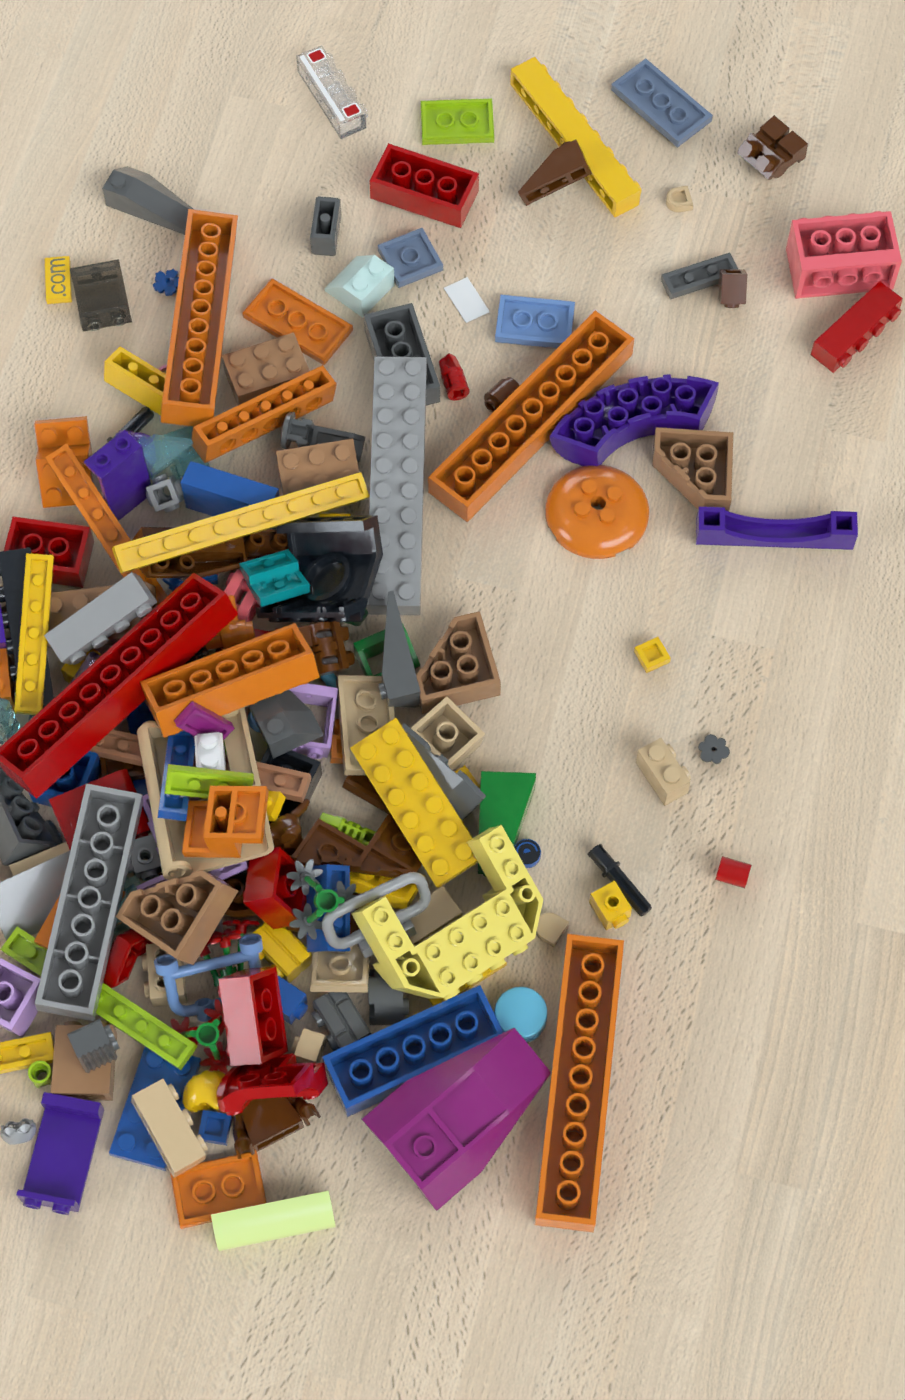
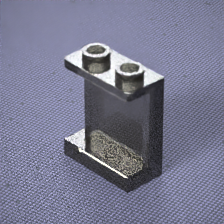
[70,259,132,332]

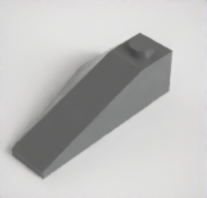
[248,690,324,759]
[402,723,486,821]

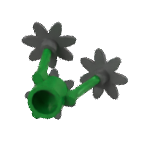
[286,859,357,940]

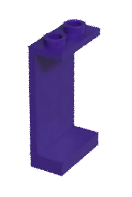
[84,430,151,521]
[16,1092,104,1215]

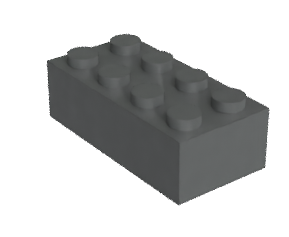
[364,303,440,406]

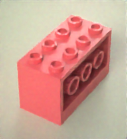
[786,211,902,299]

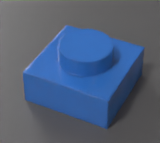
[198,1110,233,1146]

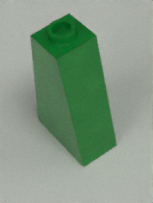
[478,771,536,877]

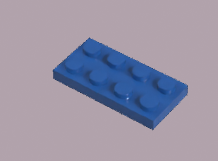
[109,1047,202,1171]

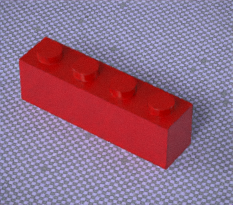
[811,281,903,373]

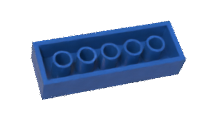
[322,985,504,1117]

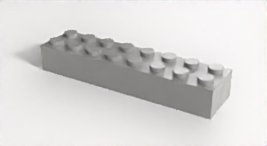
[35,783,143,1021]

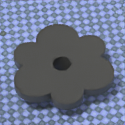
[698,734,730,764]

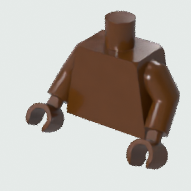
[233,1097,321,1159]

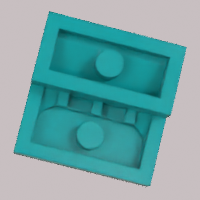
[239,549,310,607]

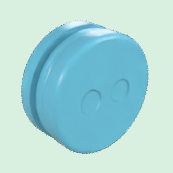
[494,987,547,1043]

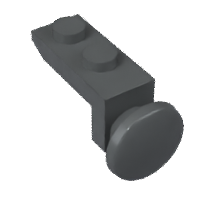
[281,412,365,462]

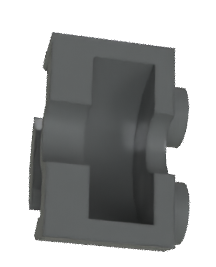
[368,969,409,1025]

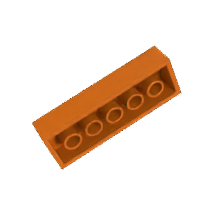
[140,623,320,738]

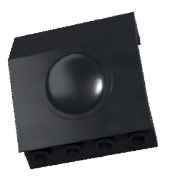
[256,515,383,622]

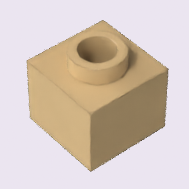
[291,1028,327,1063]

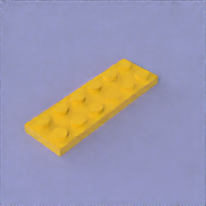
[350,718,478,888]

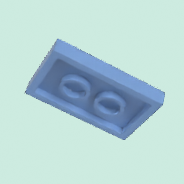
[495,295,575,348]

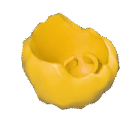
[182,1070,226,1113]

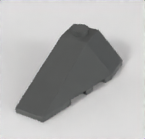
[102,166,195,235]
[378,591,421,708]
[0,767,63,866]

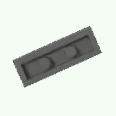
[661,252,738,300]

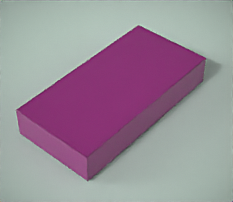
[174,701,235,740]

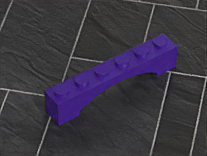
[696,507,858,550]

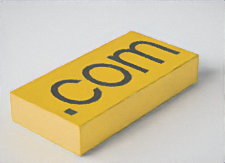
[45,256,72,304]

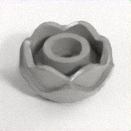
[0,1118,36,1145]

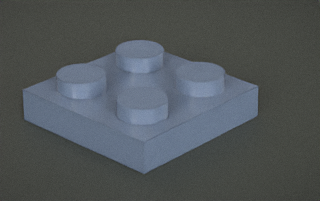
[378,228,443,288]

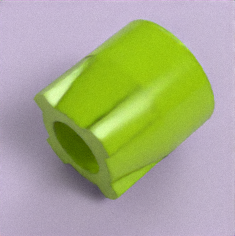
[28,1061,52,1089]

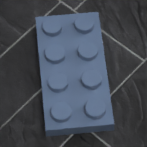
[611,58,713,148]

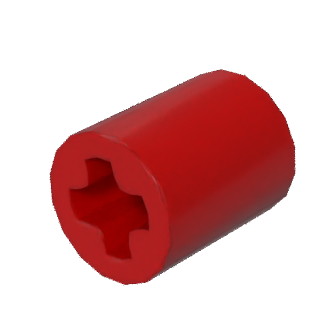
[715,856,752,889]

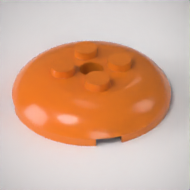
[545,465,649,559]

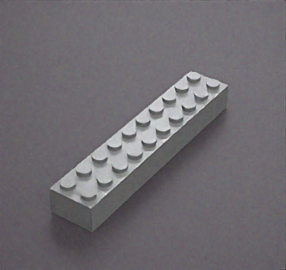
[366,356,427,615]

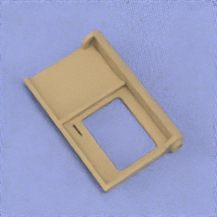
[137,707,274,880]

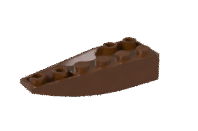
[131,527,289,578]

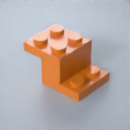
[34,416,93,508]
[182,786,269,858]

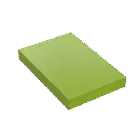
[421,98,494,145]

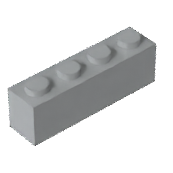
[44,572,157,665]

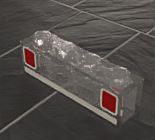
[296,45,368,139]

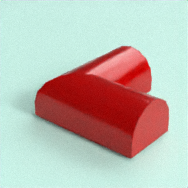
[103,928,154,988]

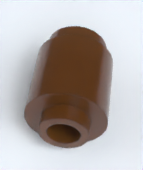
[484,377,520,413]

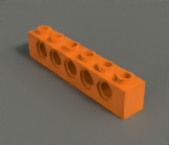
[191,365,337,463]

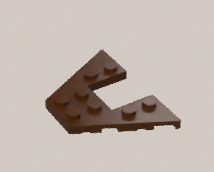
[291,775,422,878]

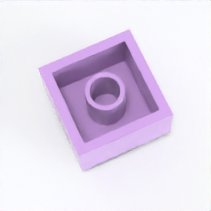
[0,958,40,1038]

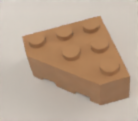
[652,427,734,511]
[416,611,501,714]
[116,870,238,965]

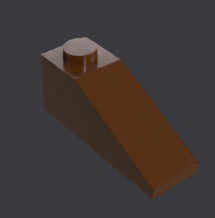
[518,139,592,206]

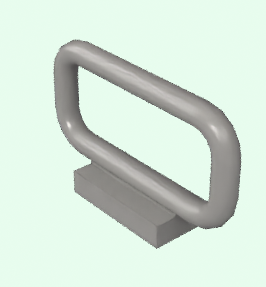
[322,872,431,958]

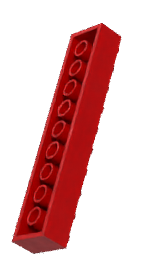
[0,573,238,799]

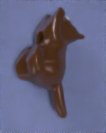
[269,799,310,855]

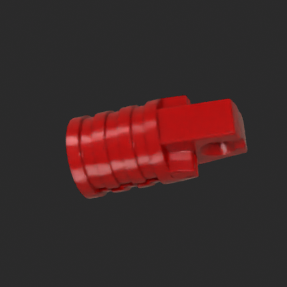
[439,353,470,401]

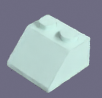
[325,255,395,318]

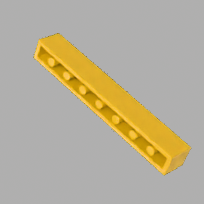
[510,57,641,217]

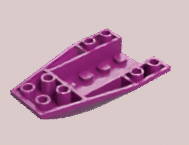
[362,1028,551,1211]

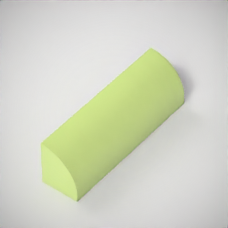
[211,1191,336,1251]

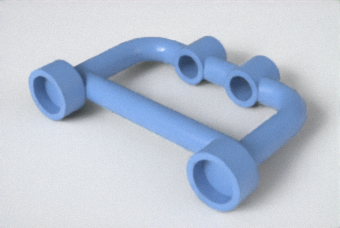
[154,933,263,1022]

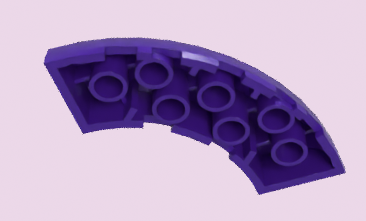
[550,374,719,466]

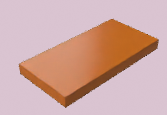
[243,278,353,365]

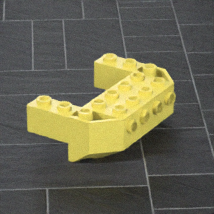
[351,825,543,1000]

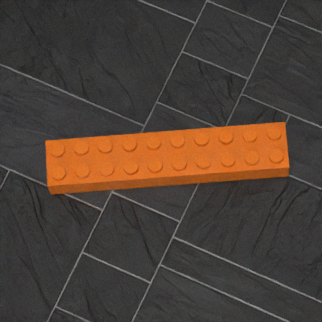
[161,209,238,427]
[428,310,634,522]
[535,934,624,1233]

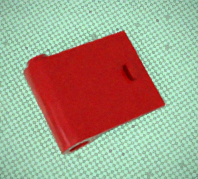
[49,769,151,850]

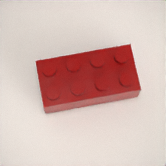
[369,143,479,228]

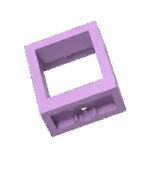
[289,683,338,759]

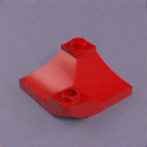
[217,1054,328,1116]

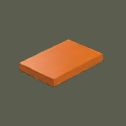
[170,1150,267,1229]

